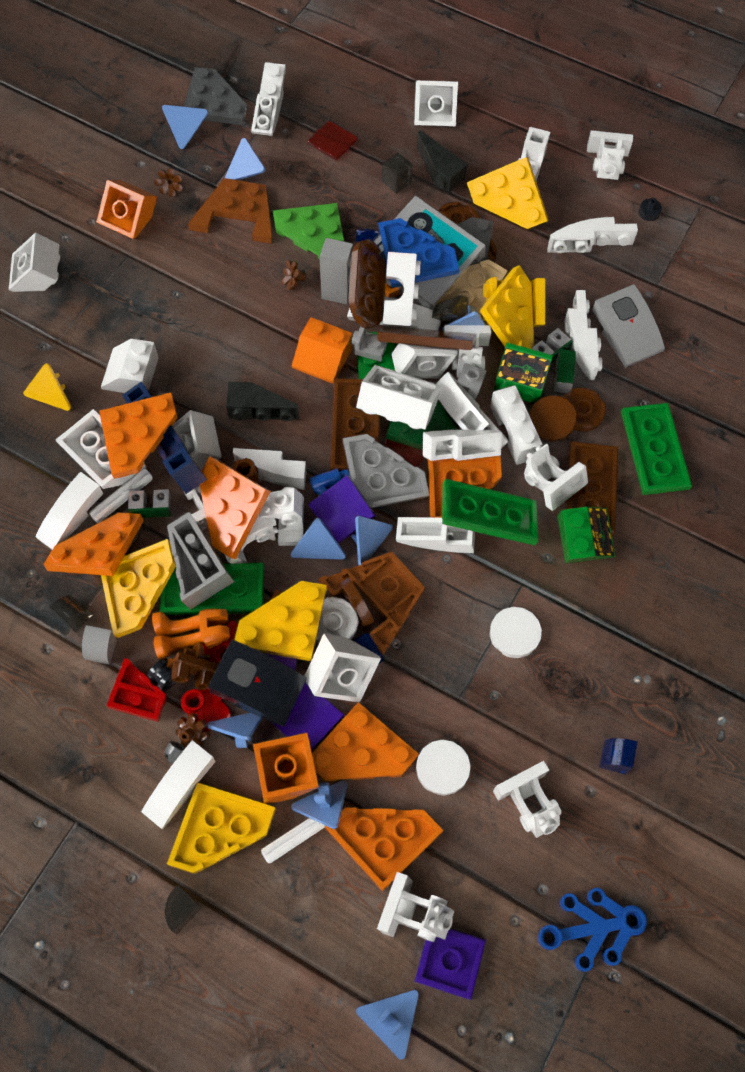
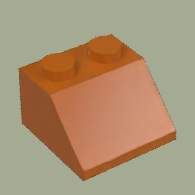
[97,180,158,239]
[292,317,353,384]
[253,733,319,804]

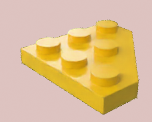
[467,157,549,229]
[480,265,534,349]
[101,539,176,638]
[235,581,327,661]
[167,783,276,874]

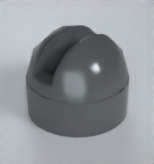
[164,741,186,764]

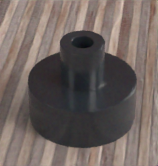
[638,198,662,221]

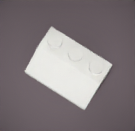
[356,365,442,429]
[56,409,146,489]

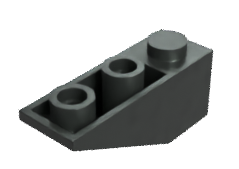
[226,382,299,421]

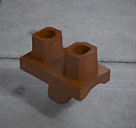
[167,643,219,690]

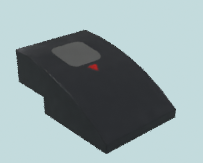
[208,639,307,727]

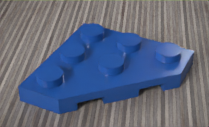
[378,218,459,288]

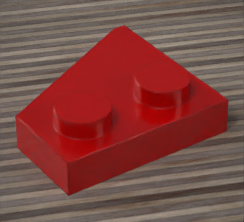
[106,658,168,722]

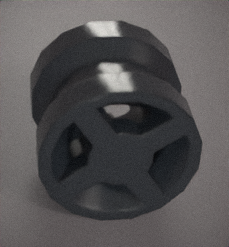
[147,658,177,691]

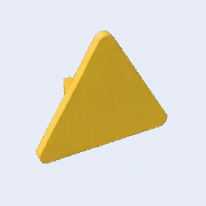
[23,363,71,411]

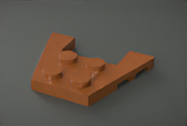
[188,178,272,244]
[318,551,425,655]

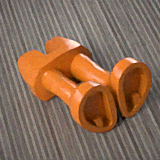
[152,609,230,660]

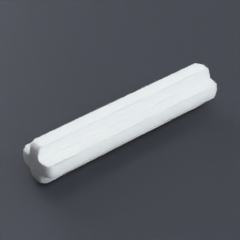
[89,469,153,523]
[261,818,325,863]

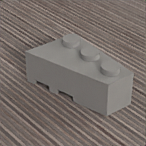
[320,238,353,304]
[167,512,234,610]

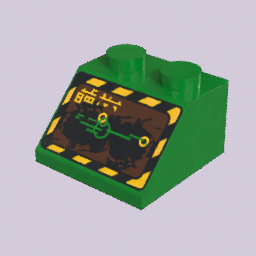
[494,343,553,403]
[557,507,615,564]

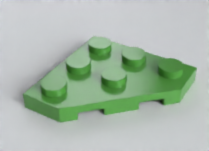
[273,203,344,259]

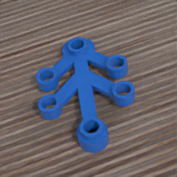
[537,888,647,972]

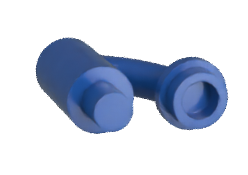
[309,469,350,496]

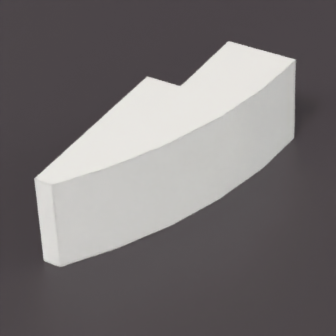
[423,430,502,461]
[233,448,307,490]
[36,472,103,549]
[396,517,475,553]
[141,740,216,830]

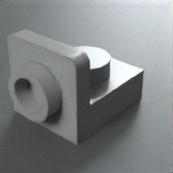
[352,326,388,362]
[457,363,486,400]

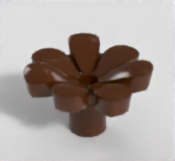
[154,168,183,197]
[281,260,306,290]
[176,713,210,747]

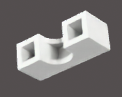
[519,127,550,180]
[383,252,421,328]
[490,386,543,465]

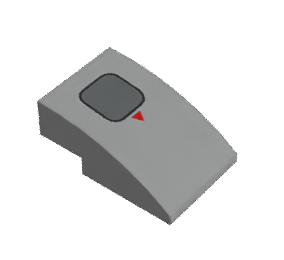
[592,284,665,368]

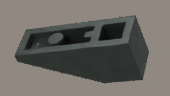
[417,130,468,193]

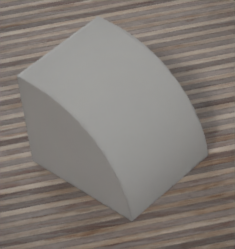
[82,625,118,665]

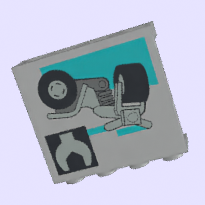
[374,196,485,312]

